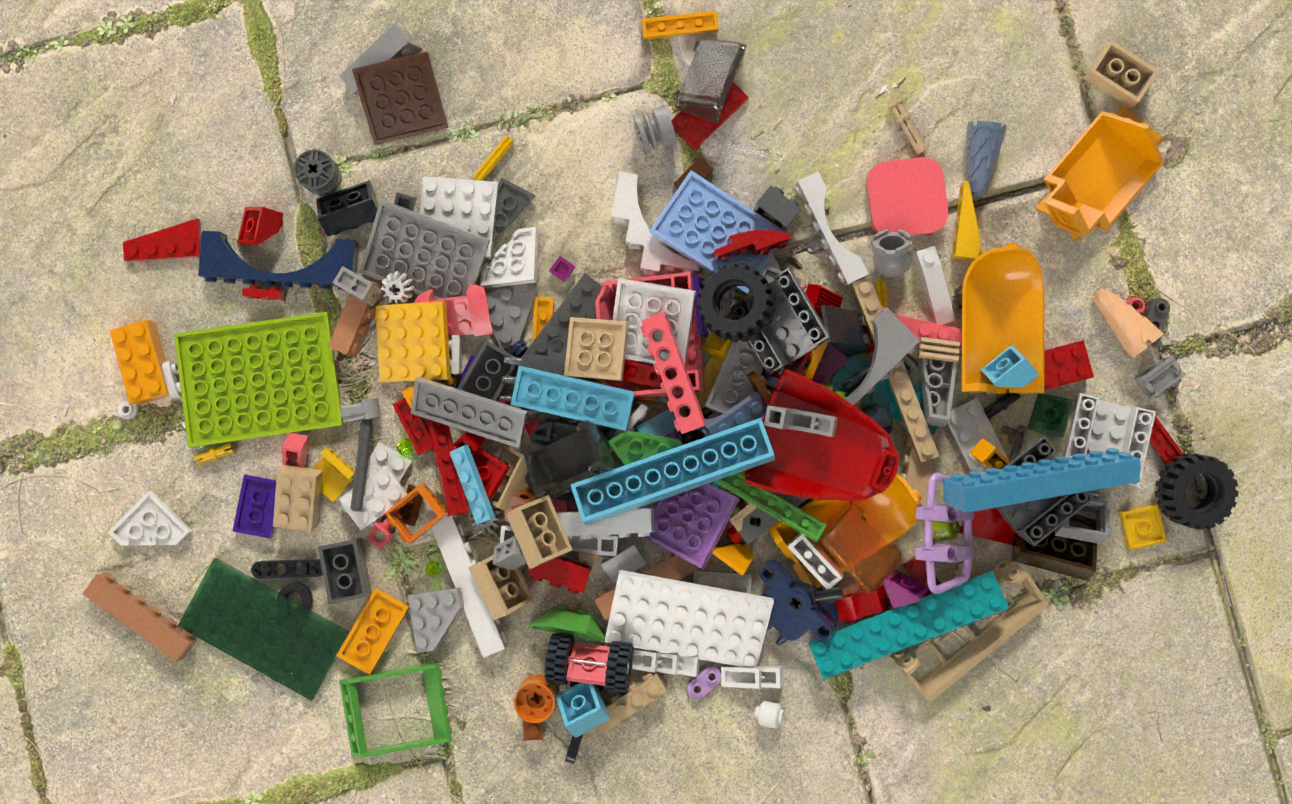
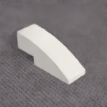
[721,666,783,689]

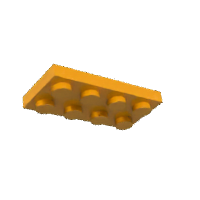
[336,587,409,675]

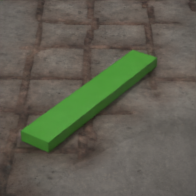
[714,473,827,542]

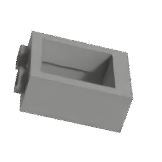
[1055,499,1111,544]

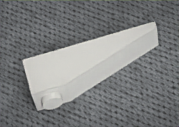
[912,246,955,325]

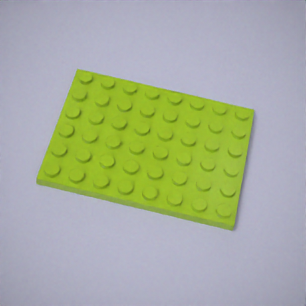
[174,312,344,448]

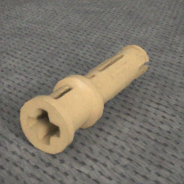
[887,98,927,155]

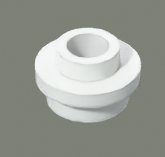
[118,400,138,419]

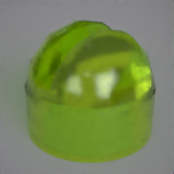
[396,438,413,454]
[425,561,443,577]

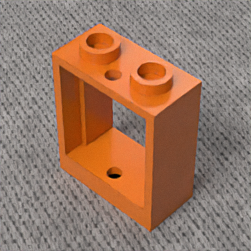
[385,483,448,544]

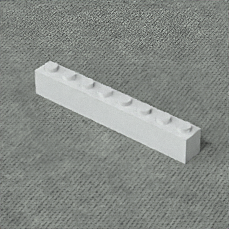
[426,505,508,658]

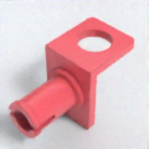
[367,512,403,549]

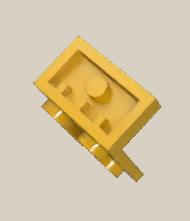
[312,448,355,502]

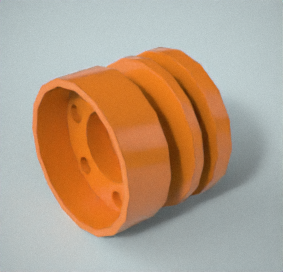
[514,674,559,723]

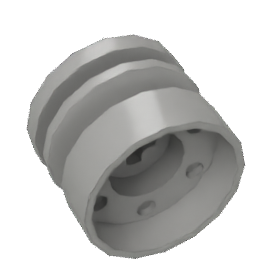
[633,105,677,154]

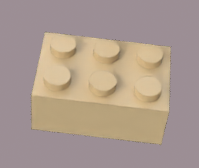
[1082,40,1159,109]
[273,465,323,532]
[506,495,573,569]
[468,555,535,620]

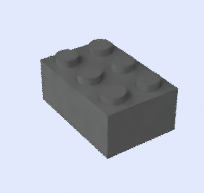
[457,340,516,401]
[318,538,372,604]

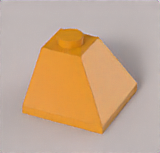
[712,542,754,576]

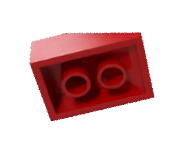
[958,508,1015,545]

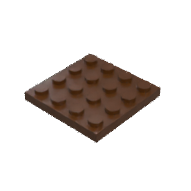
[352,51,449,145]

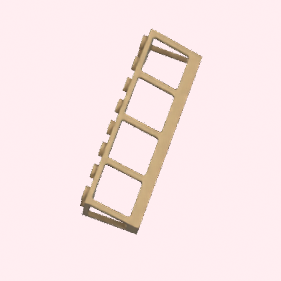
[890,558,1049,704]

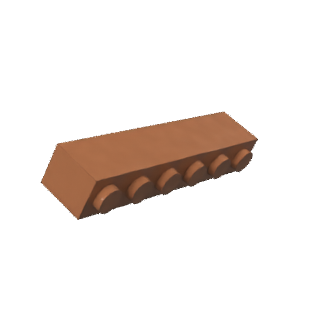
[594,552,707,620]
[82,573,197,662]

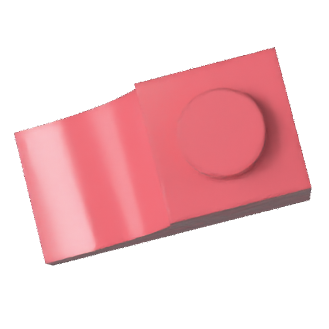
[282,433,309,468]

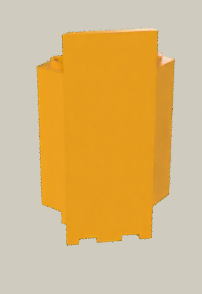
[1035,107,1164,242]

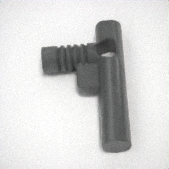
[1001,425,1027,462]

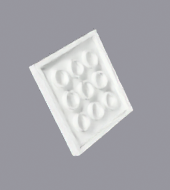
[420,176,499,259]
[613,278,696,365]

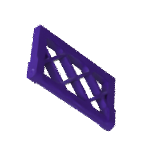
[693,275,709,337]

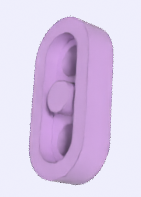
[687,666,721,699]

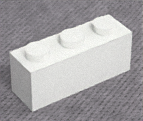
[788,533,843,589]

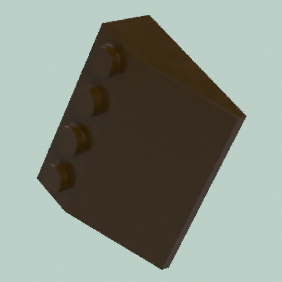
[1011,514,1097,580]

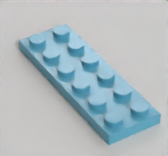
[511,366,635,431]

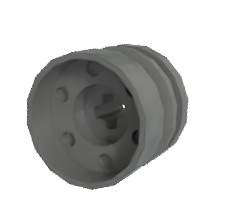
[293,149,342,196]

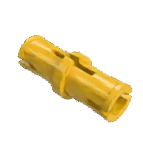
[194,442,236,466]

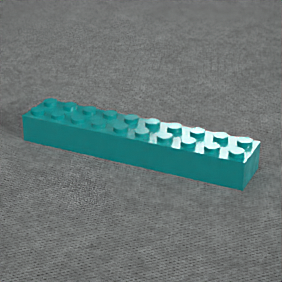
[808,571,1009,681]

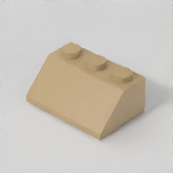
[489,444,529,511]

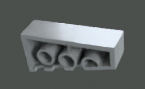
[340,25,422,96]
[917,344,959,428]

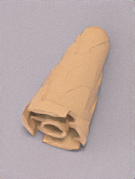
[1093,288,1164,359]

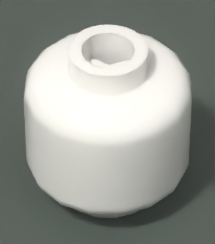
[755,701,784,729]

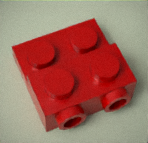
[472,447,510,500]

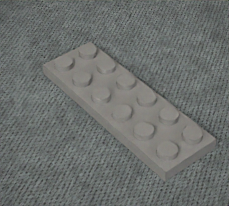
[411,377,528,448]

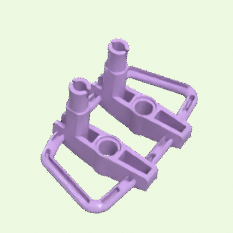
[915,473,974,594]

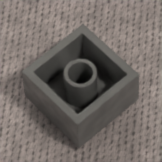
[753,185,801,231]

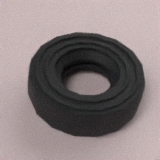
[277,582,313,617]

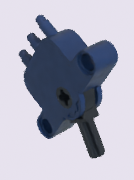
[759,559,843,646]

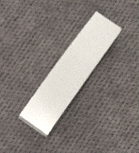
[632,648,700,677]

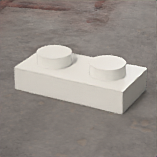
[449,335,462,375]

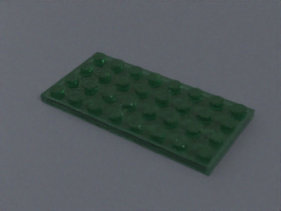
[178,558,350,701]

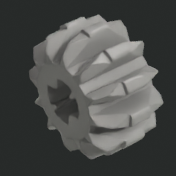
[468,505,502,535]

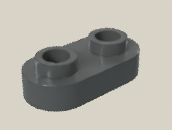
[1145,298,1170,331]

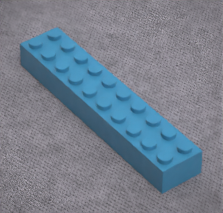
[943,448,1140,513]

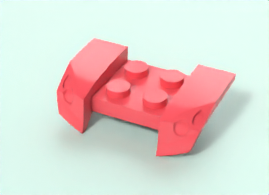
[414,284,493,337]

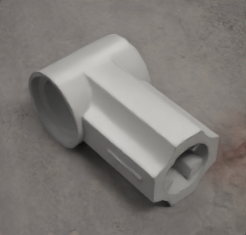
[340,398,381,422]

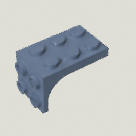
[696,392,767,439]

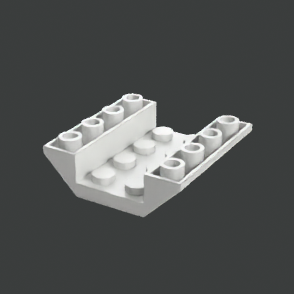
[1064,393,1156,487]

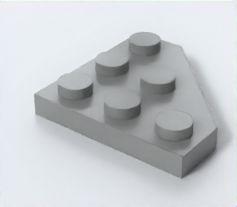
[486,283,537,350]
[407,587,464,653]

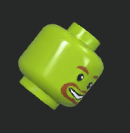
[933,520,960,542]

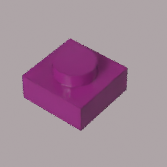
[549,256,576,283]

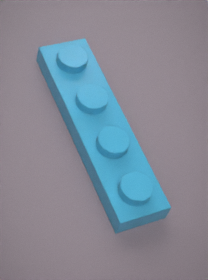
[450,445,495,525]

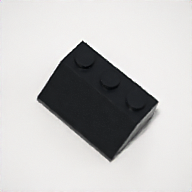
[316,180,379,237]

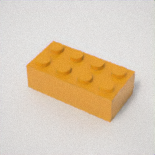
[109,319,170,405]

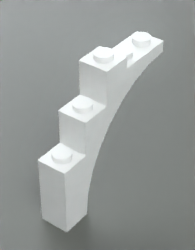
[611,171,699,276]

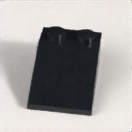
[821,305,870,357]

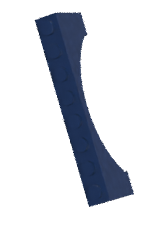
[198,231,359,291]

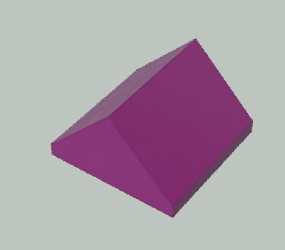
[883,569,930,608]

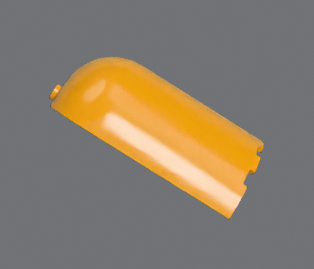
[962,243,1045,394]
[768,473,922,589]

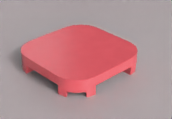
[865,157,948,236]

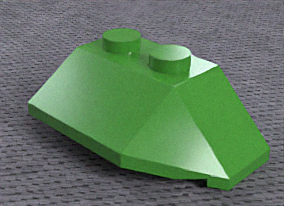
[528,604,605,643]

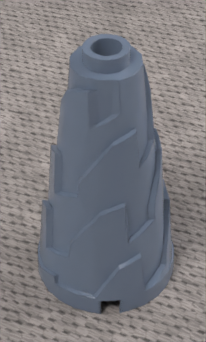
[967,121,1007,198]

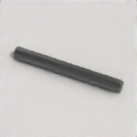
[350,419,372,512]

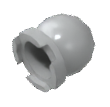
[872,229,912,279]

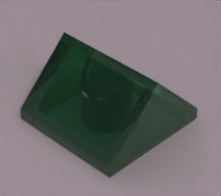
[1027,394,1075,438]

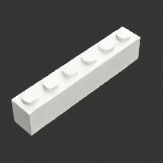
[556,507,655,540]

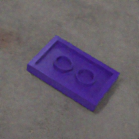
[232,474,276,538]

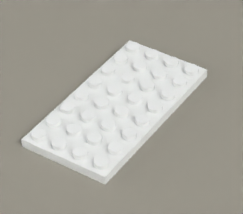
[605,570,774,667]

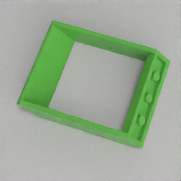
[339,663,452,758]

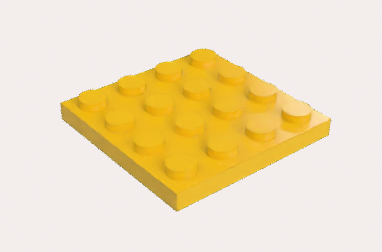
[375,301,451,382]

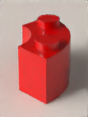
[834,585,890,624]

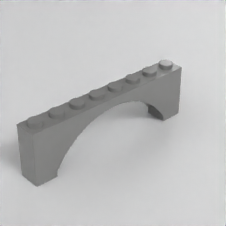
[844,307,920,407]

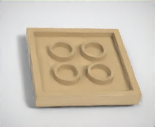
[564,317,629,381]

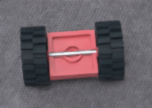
[544,633,634,693]

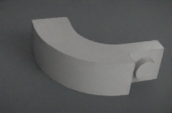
[764,406,838,437]

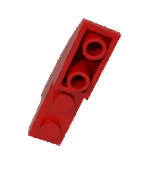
[712,230,792,262]

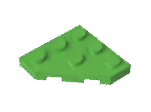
[608,430,683,465]

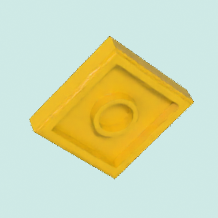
[1118,504,1167,550]

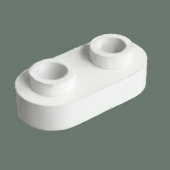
[162,361,182,399]

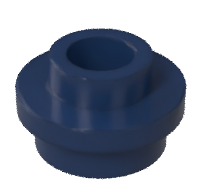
[511,341,528,358]

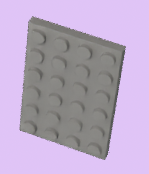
[359,200,490,300]

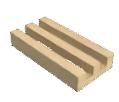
[918,337,960,363]

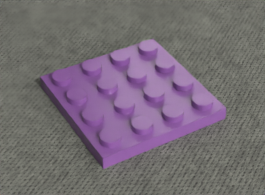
[644,483,739,569]

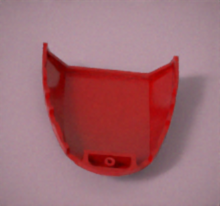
[743,369,899,501]

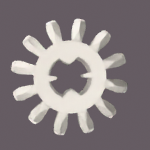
[381,271,414,304]

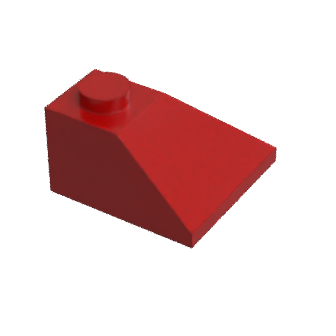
[237,207,283,245]

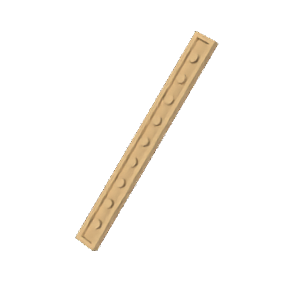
[851,277,939,463]

